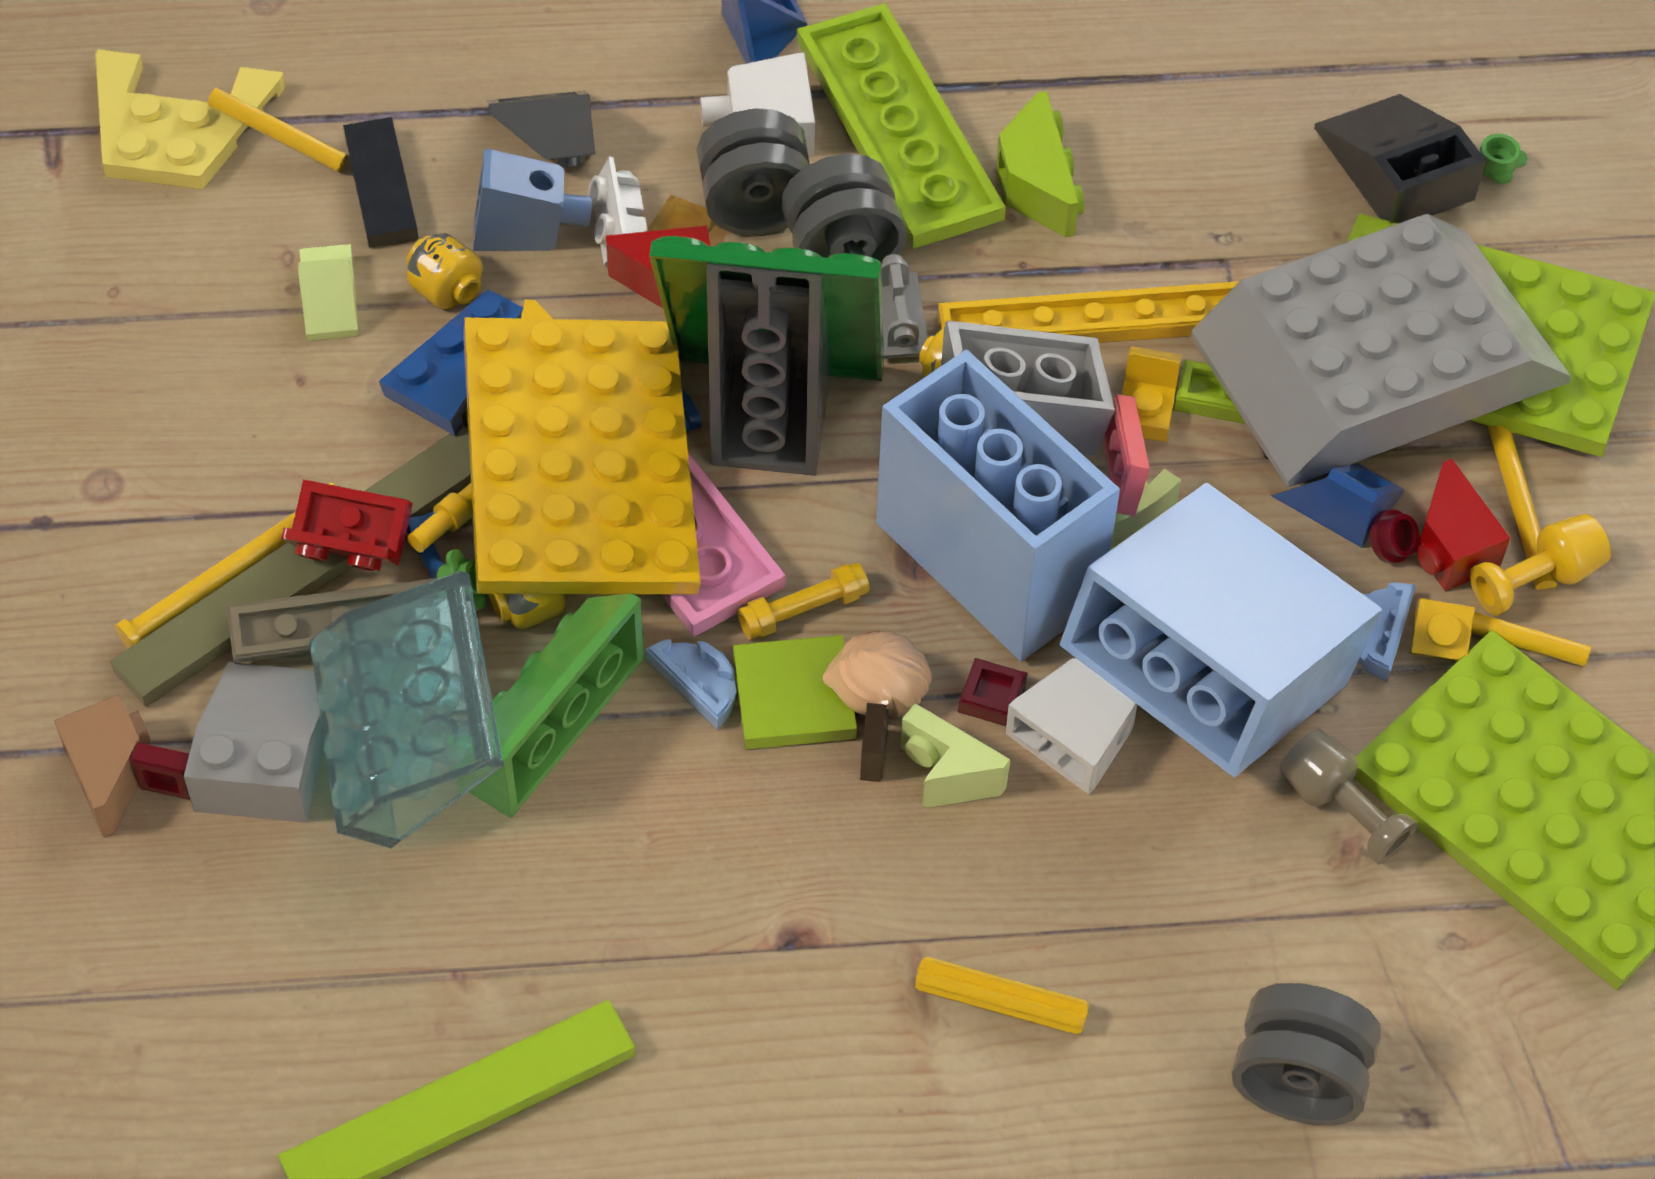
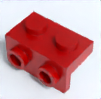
[281,479,413,572]

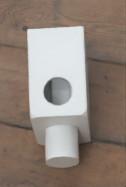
[700,53,815,156]
[1006,658,1137,795]

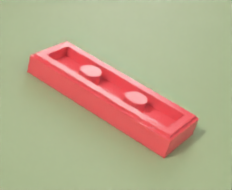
[1102,394,1150,516]

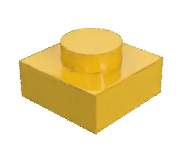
[1409,598,1475,662]

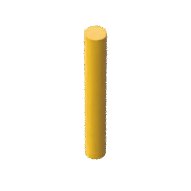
[207,88,348,172]
[1430,599,1591,667]

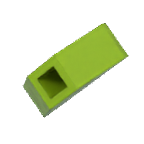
[996,91,1085,237]

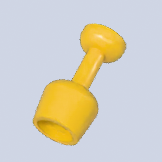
[1470,514,1611,616]

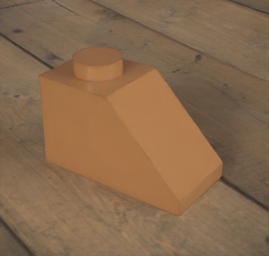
[54,694,151,838]

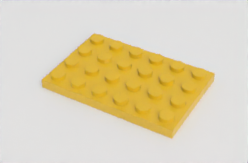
[463,317,701,594]

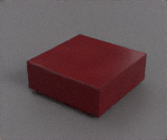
[958,658,1028,726]
[130,742,190,800]

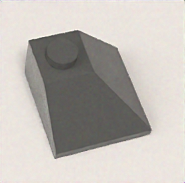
[487,90,595,167]

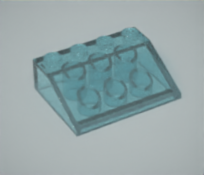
[310,571,503,848]

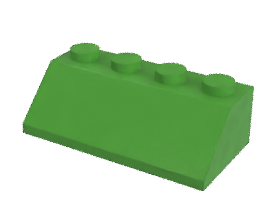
[452,593,644,819]

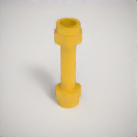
[737,562,870,640]

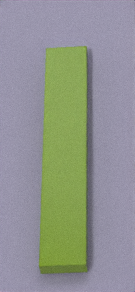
[277,999,636,1179]

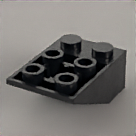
[1314,94,1486,223]

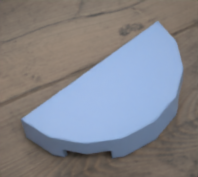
[1358,582,1416,681]
[645,639,737,730]

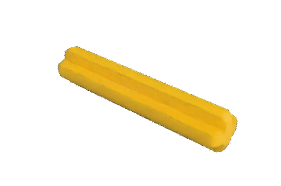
[915,957,1089,1034]

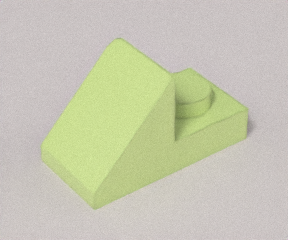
[298,244,359,341]
[900,703,1010,807]

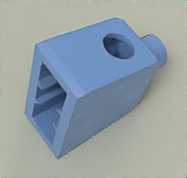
[473,149,592,251]

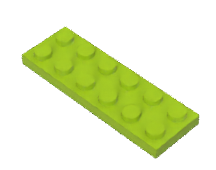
[797,3,1006,249]

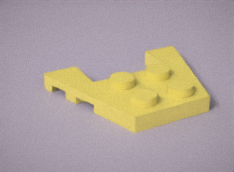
[95,49,286,189]

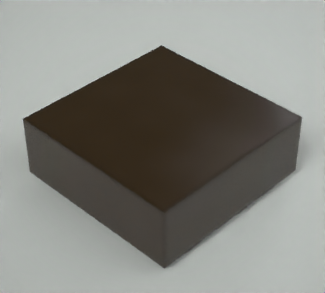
[860,703,889,782]

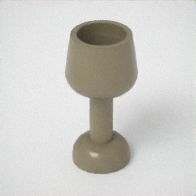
[1280,729,1419,865]

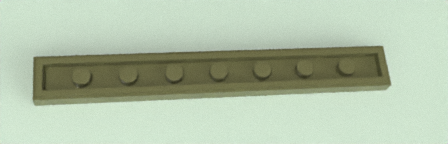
[110,426,471,707]

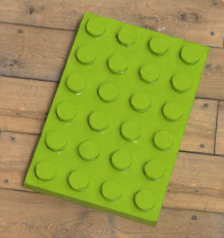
[1347,213,1655,457]
[1354,630,1655,991]

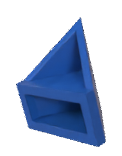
[721,0,808,64]
[1271,464,1405,548]

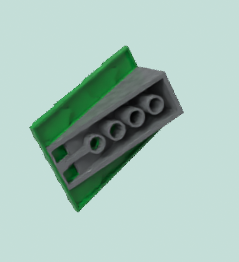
[649,236,884,476]

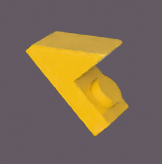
[1122,346,1182,442]

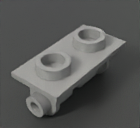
[882,254,927,359]

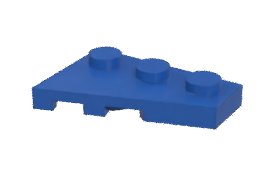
[379,289,523,436]

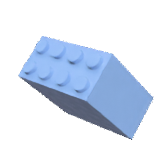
[876,349,1120,662]
[1059,482,1382,778]

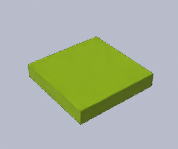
[733,635,857,750]

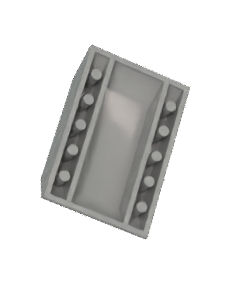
[1191,214,1571,488]

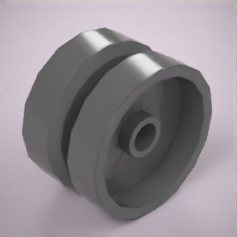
[696,108,810,236]
[782,153,907,263]
[1232,983,1381,1125]

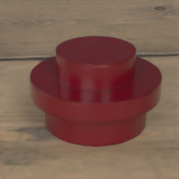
[1369,509,1419,563]

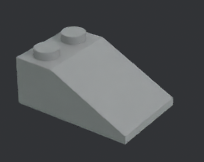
[184,662,339,823]

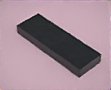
[343,117,419,248]

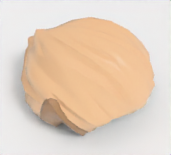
[822,630,932,720]

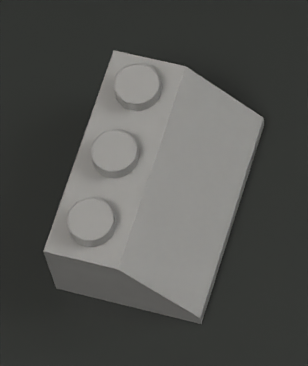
[941,321,1115,456]

